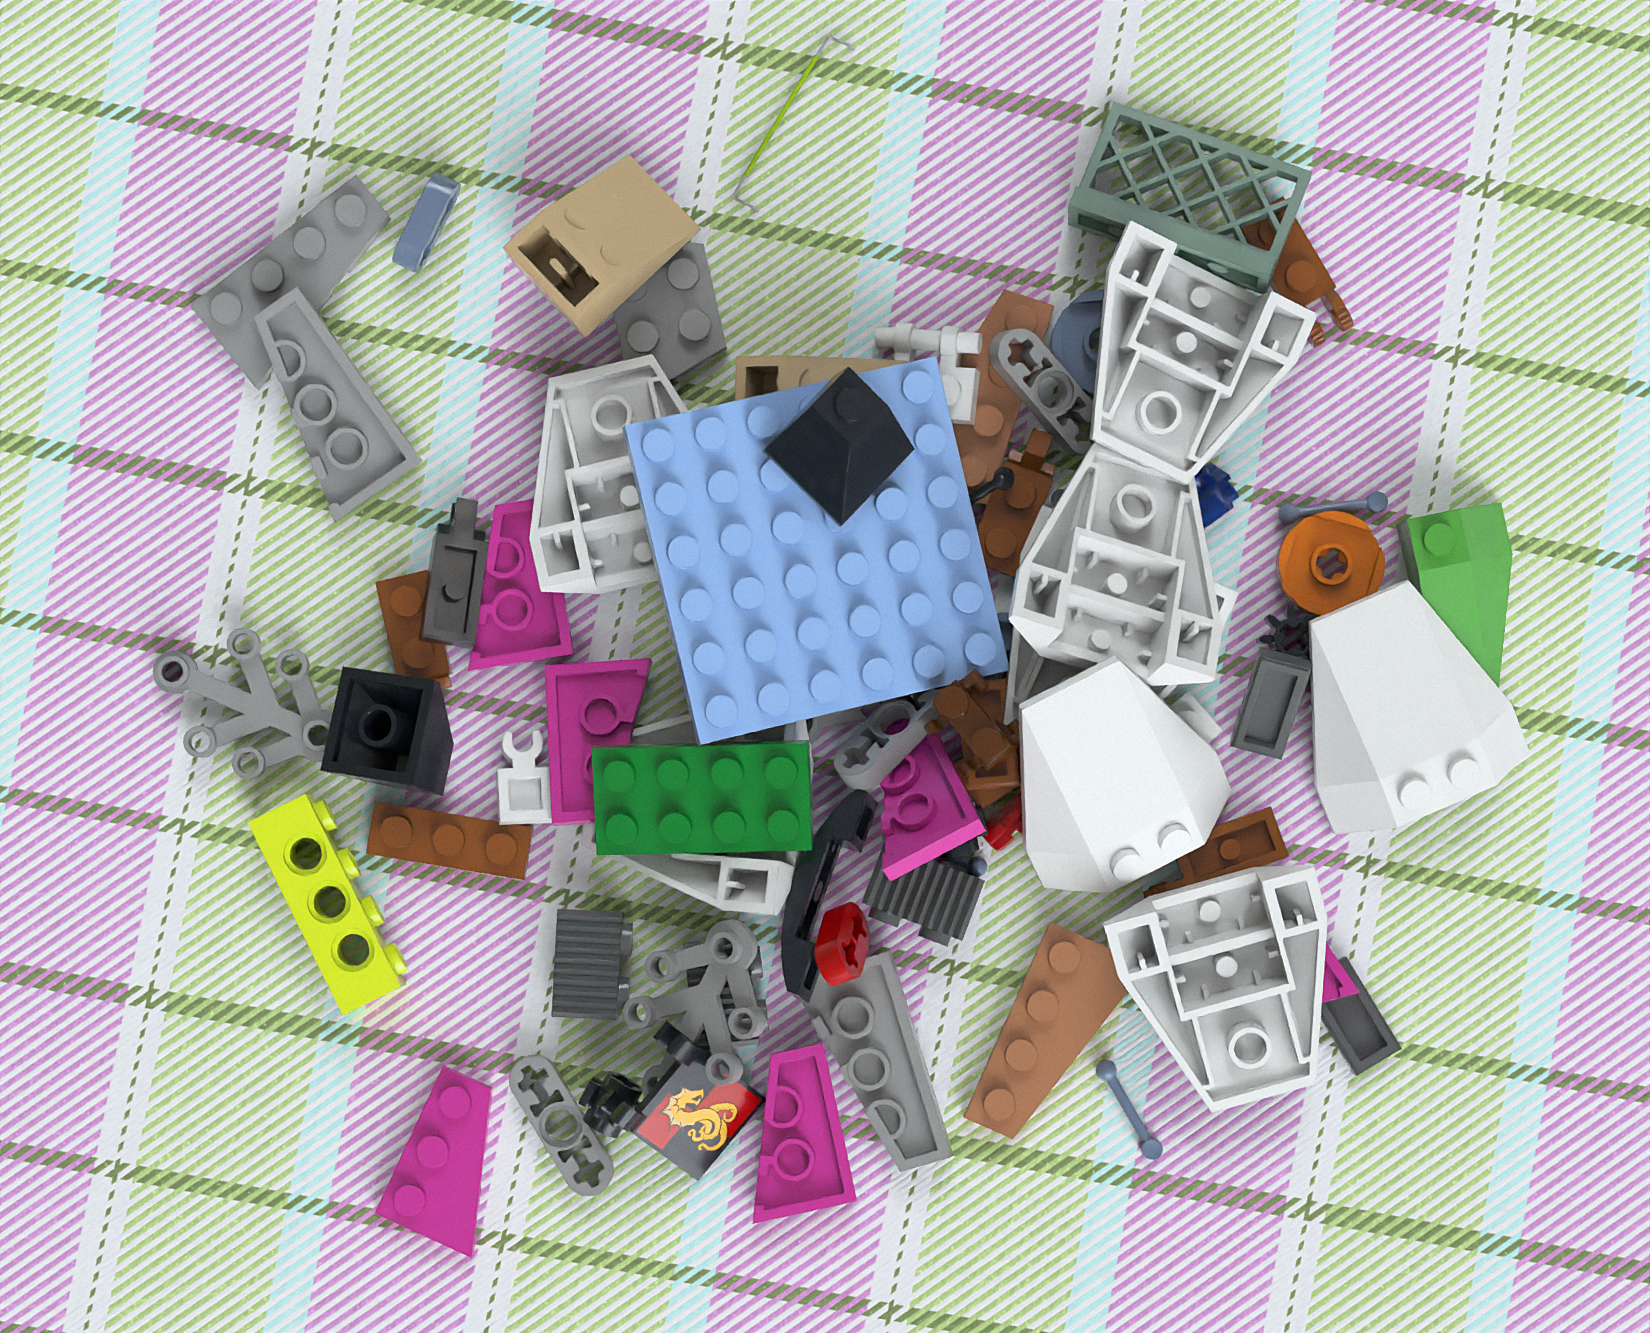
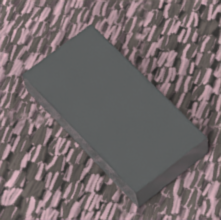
[1230,647,1312,760]
[1321,956,1402,1076]

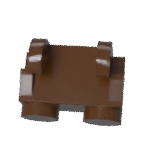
[924,669,1020,777]

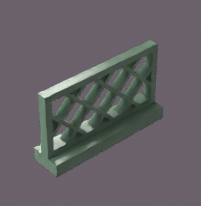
[1068,102,1312,294]

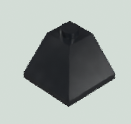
[762,367,915,527]
[320,666,454,796]

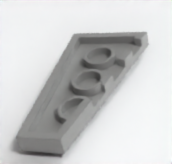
[190,175,391,390]
[253,286,423,523]

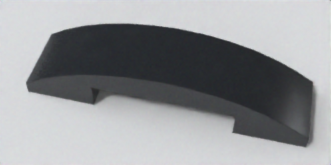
[781,789,878,1003]

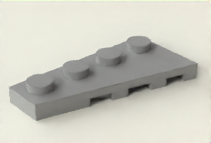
[801,950,954,1172]

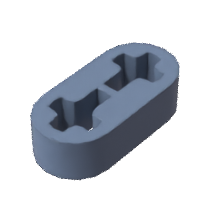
[392,172,461,273]

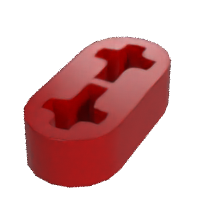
[814,902,870,986]

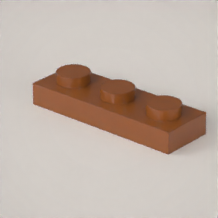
[366,801,534,880]

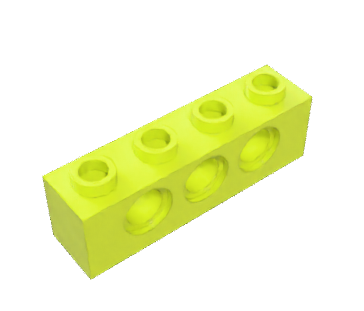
[248,794,409,1015]

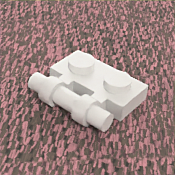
[875,323,982,425]

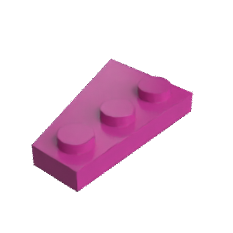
[468,499,574,672]
[545,658,653,826]
[879,719,986,881]
[752,1042,857,1224]
[375,1065,493,1258]

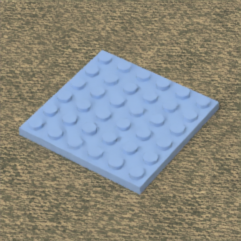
[622,356,1009,745]

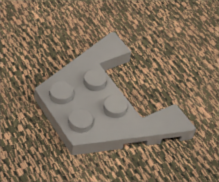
[613,242,727,383]

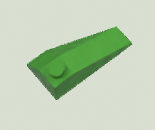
[1396,503,1513,688]

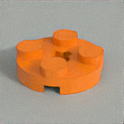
[1276,511,1385,617]

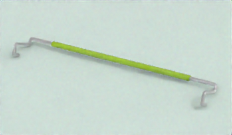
[732,35,855,213]

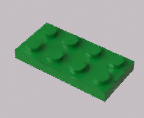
[592,740,813,855]

